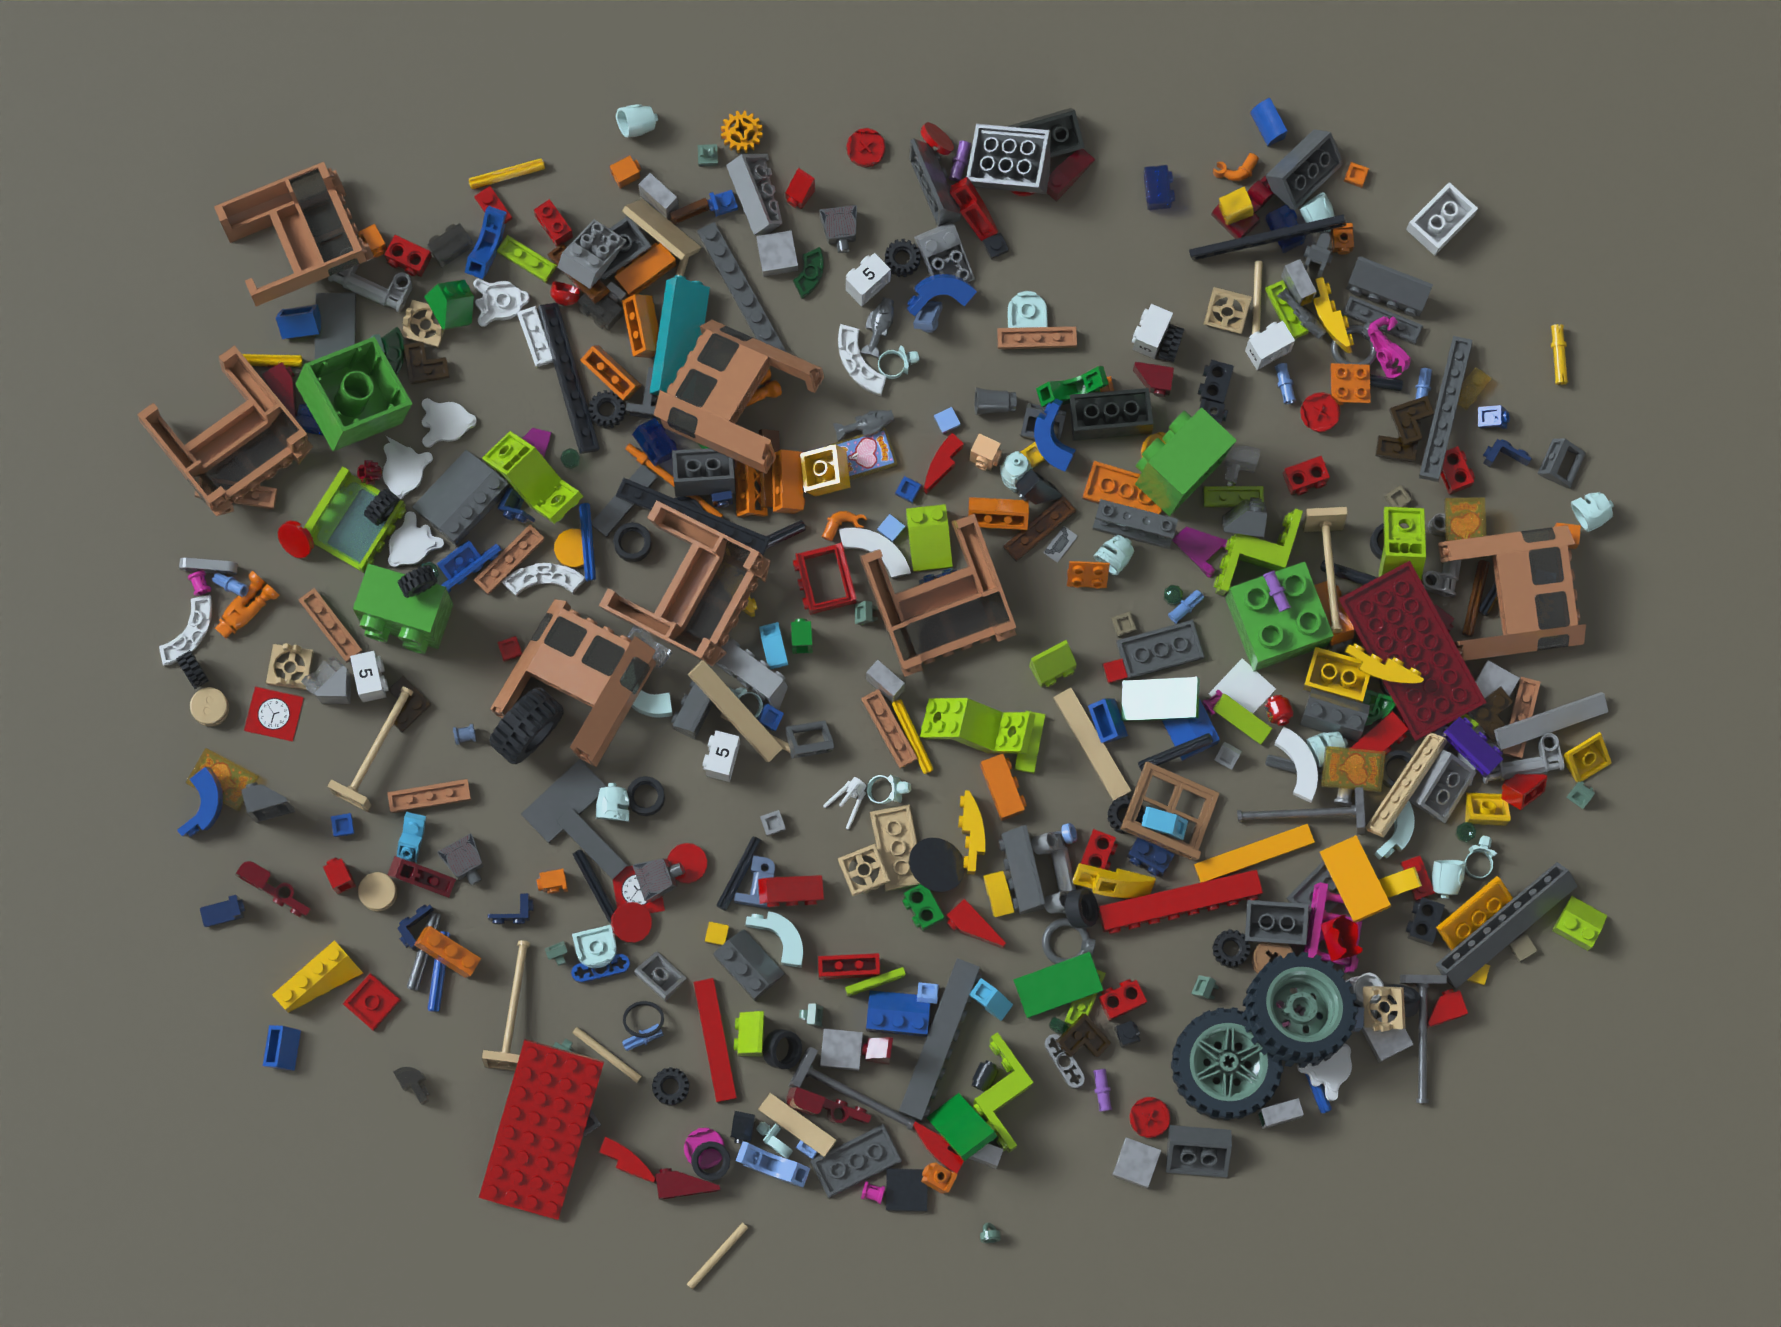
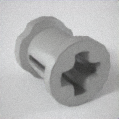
[1334,785,1355,806]

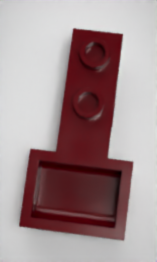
[1211,170,1275,239]
[235,861,310,917]
[786,1087,872,1124]

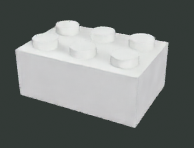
[1406,182,1478,256]

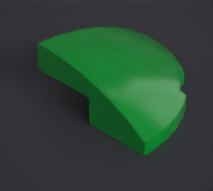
[1363,689,1395,726]

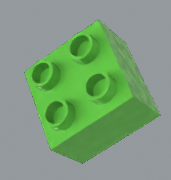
[295,337,412,451]
[1135,407,1237,517]
[1225,562,1334,672]
[353,563,454,654]

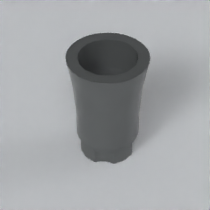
[974,387,1017,415]

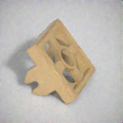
[1204,287,1252,334]
[401,300,445,348]
[266,643,314,690]
[837,844,890,897]
[1363,986,1405,1032]

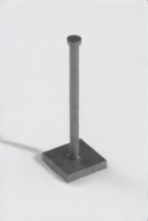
[1237,787,1365,834]
[1400,975,1447,1103]
[788,1047,916,1130]

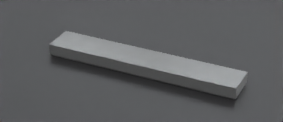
[1494,692,1608,750]

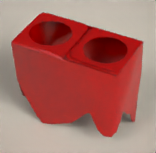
[1321,914,1363,962]

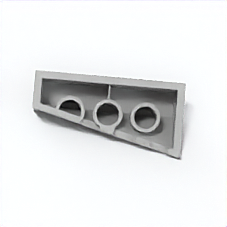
[726,154,782,235]
[716,638,788,710]

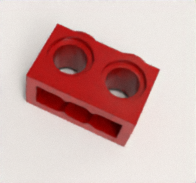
[533,199,573,247]
[384,235,432,277]
[1441,446,1475,495]
[1282,456,1330,496]
[1081,829,1118,870]
[323,857,356,894]
[1099,979,1147,1021]

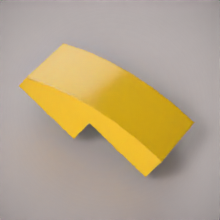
[1379,867,1422,898]
[983,871,1014,917]

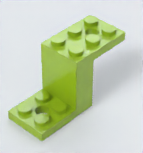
[482,431,583,524]
[1379,507,1426,580]
[1213,509,1303,596]
[920,698,1035,754]
[973,1032,1034,1153]

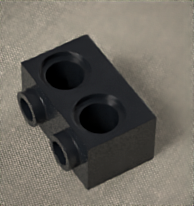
[1197,359,1234,404]
[1406,897,1445,946]

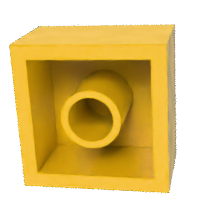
[800,444,851,497]

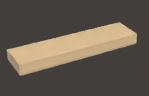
[758,1093,837,1158]

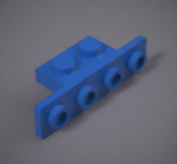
[437,540,501,593]

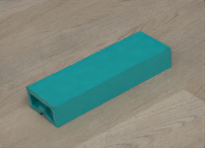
[650,275,710,402]

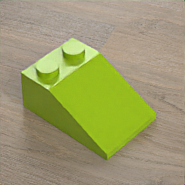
[906,504,953,572]

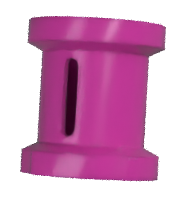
[188,570,211,596]
[1202,690,1223,716]
[861,1181,885,1204]

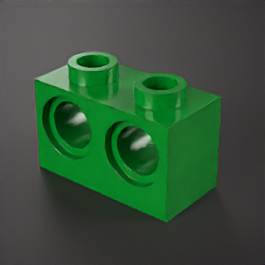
[791,618,813,654]
[902,884,944,931]

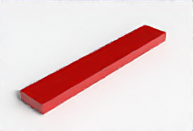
[693,978,737,1103]

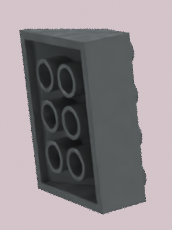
[966,124,1051,194]
[909,139,961,227]
[412,450,510,546]

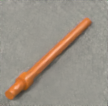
[625,443,723,518]

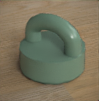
[980,1223,1001,1243]

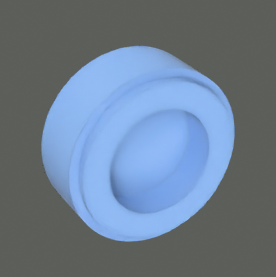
[1062,823,1077,844]

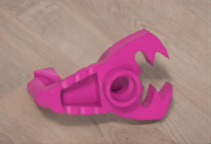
[1368,316,1411,378]

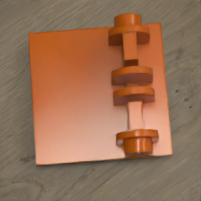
[1331,363,1371,405]
[1067,561,1110,589]

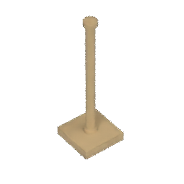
[1303,507,1347,633]
[327,687,413,812]
[482,940,530,1071]

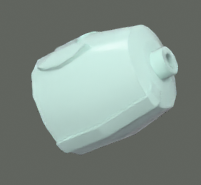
[616,104,658,138]
[1299,192,1335,233]
[1000,451,1033,493]
[1571,492,1614,532]
[1093,535,1134,575]
[1307,731,1348,768]
[596,783,629,822]
[1432,860,1466,899]

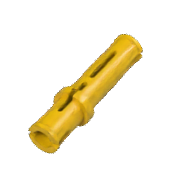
[1551,324,1568,385]

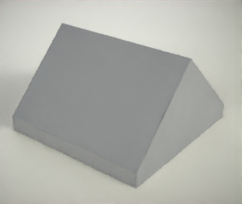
[314,665,351,704]
[634,951,687,1002]

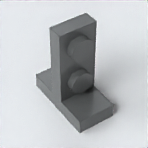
[626,367,661,420]

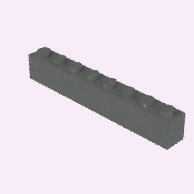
[1435,862,1577,989]
[899,958,982,1122]

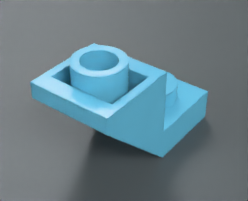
[759,622,788,669]
[1141,807,1188,840]
[397,812,426,862]
[969,978,1013,1021]

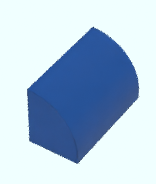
[1250,98,1287,147]
[276,304,321,339]
[1088,698,1128,743]
[263,1025,301,1071]

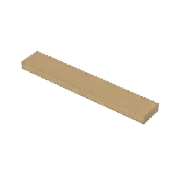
[688,660,783,762]
[1053,688,1131,801]
[1365,733,1448,838]

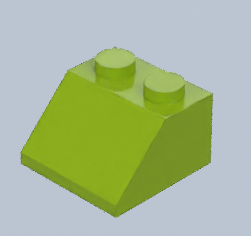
[1029,640,1077,687]
[1552,895,1607,951]
[734,1011,765,1057]

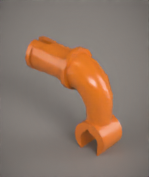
[1213,153,1259,182]
[822,511,867,541]

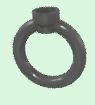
[1331,322,1377,365]
[1042,918,1096,964]

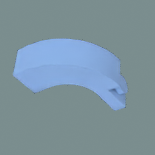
[736,1142,811,1188]

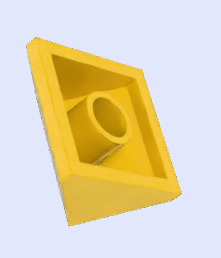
[1563,732,1612,782]
[1465,792,1511,826]

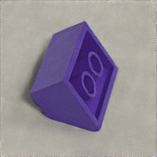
[1442,717,1503,778]

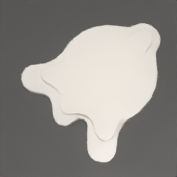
[473,278,530,327]
[422,398,477,448]
[383,443,433,500]
[388,511,444,568]
[1297,1044,1352,1101]

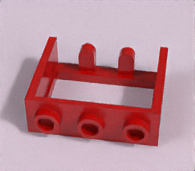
[793,542,856,615]

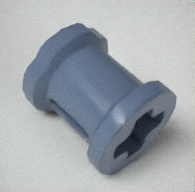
[453,724,476,745]

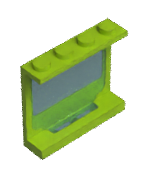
[303,466,406,573]

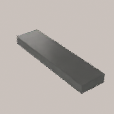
[1342,295,1423,345]
[591,465,657,537]
[556,807,627,880]

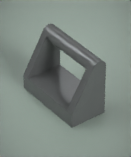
[1020,403,1067,441]
[1538,438,1586,489]
[786,720,834,759]

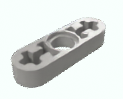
[179,558,238,575]
[1045,1034,1085,1089]

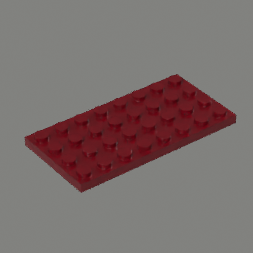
[1338,561,1487,741]

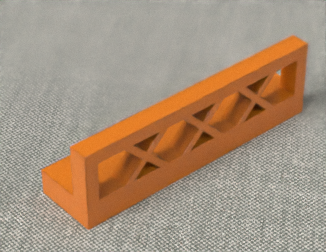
[735,460,768,518]

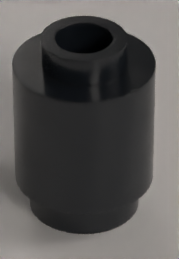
[972,1060,999,1092]

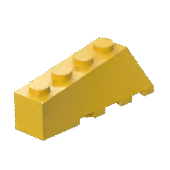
[272,940,364,1013]

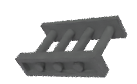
[1093,499,1178,549]

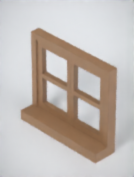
[1120,762,1220,861]

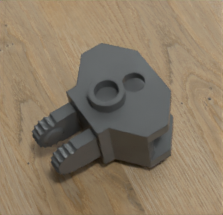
[1304,231,1333,277]

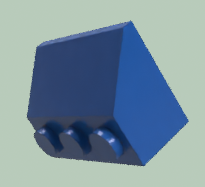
[1162,698,1220,761]
[866,990,930,1037]

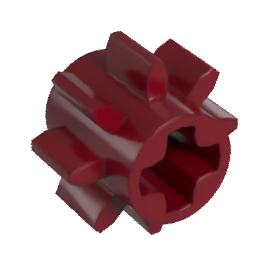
[357,460,382,485]

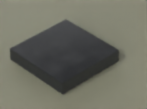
[886,1169,928,1211]

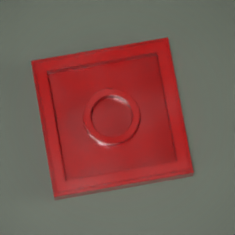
[343,973,401,1031]

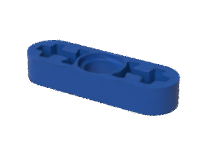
[571,954,630,983]

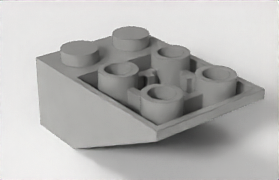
[557,219,627,288]
[914,222,975,282]

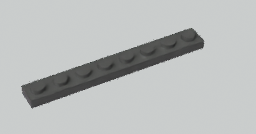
[697,222,787,352]
[1419,336,1473,482]

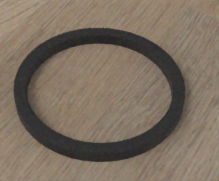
[623,1001,664,1038]

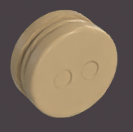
[190,687,229,727]
[358,872,397,912]

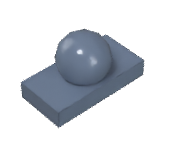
[913,301,943,333]

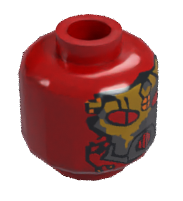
[1265,695,1294,726]

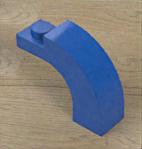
[465,206,507,279]
[907,274,977,316]
[1034,399,1076,472]
[177,767,223,837]

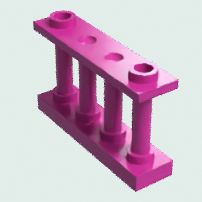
[1304,882,1362,974]

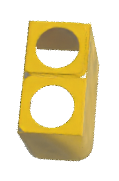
[1219,186,1253,225]

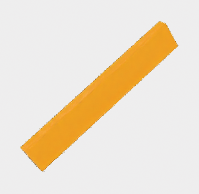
[1194,824,1315,883]

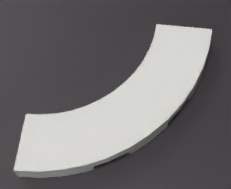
[838,324,887,396]
[839,528,911,579]
[502,563,586,596]
[159,595,212,667]
[1275,727,1318,803]

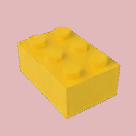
[1303,647,1370,703]

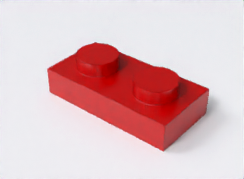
[474,186,512,224]
[1400,855,1435,901]

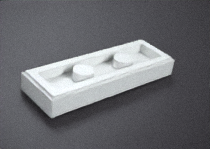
[517,306,553,368]

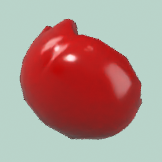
[550,281,580,306]

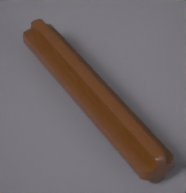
[1462,560,1489,637]

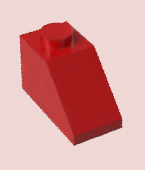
[785,168,815,209]
[1501,774,1548,810]
[1427,989,1468,1028]

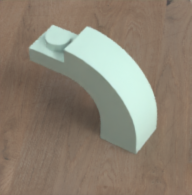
[620,660,673,718]
[1374,801,1415,860]
[746,911,803,968]

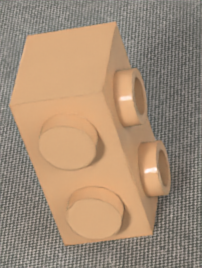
[969,434,1002,471]

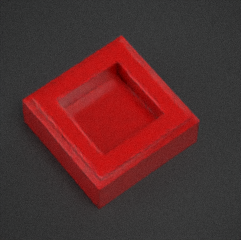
[497,636,522,662]
[1103,659,1128,684]

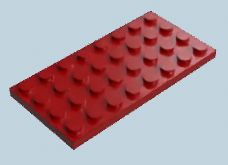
[479,1039,604,1220]

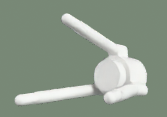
[823,777,867,830]

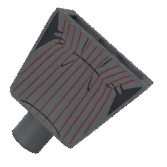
[820,205,857,253]
[437,833,484,886]
[633,859,685,903]

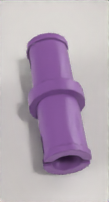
[949,141,972,182]
[1263,570,1291,612]
[1093,1069,1112,1111]

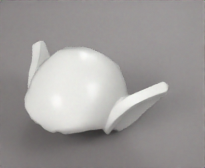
[1345,973,1384,1018]

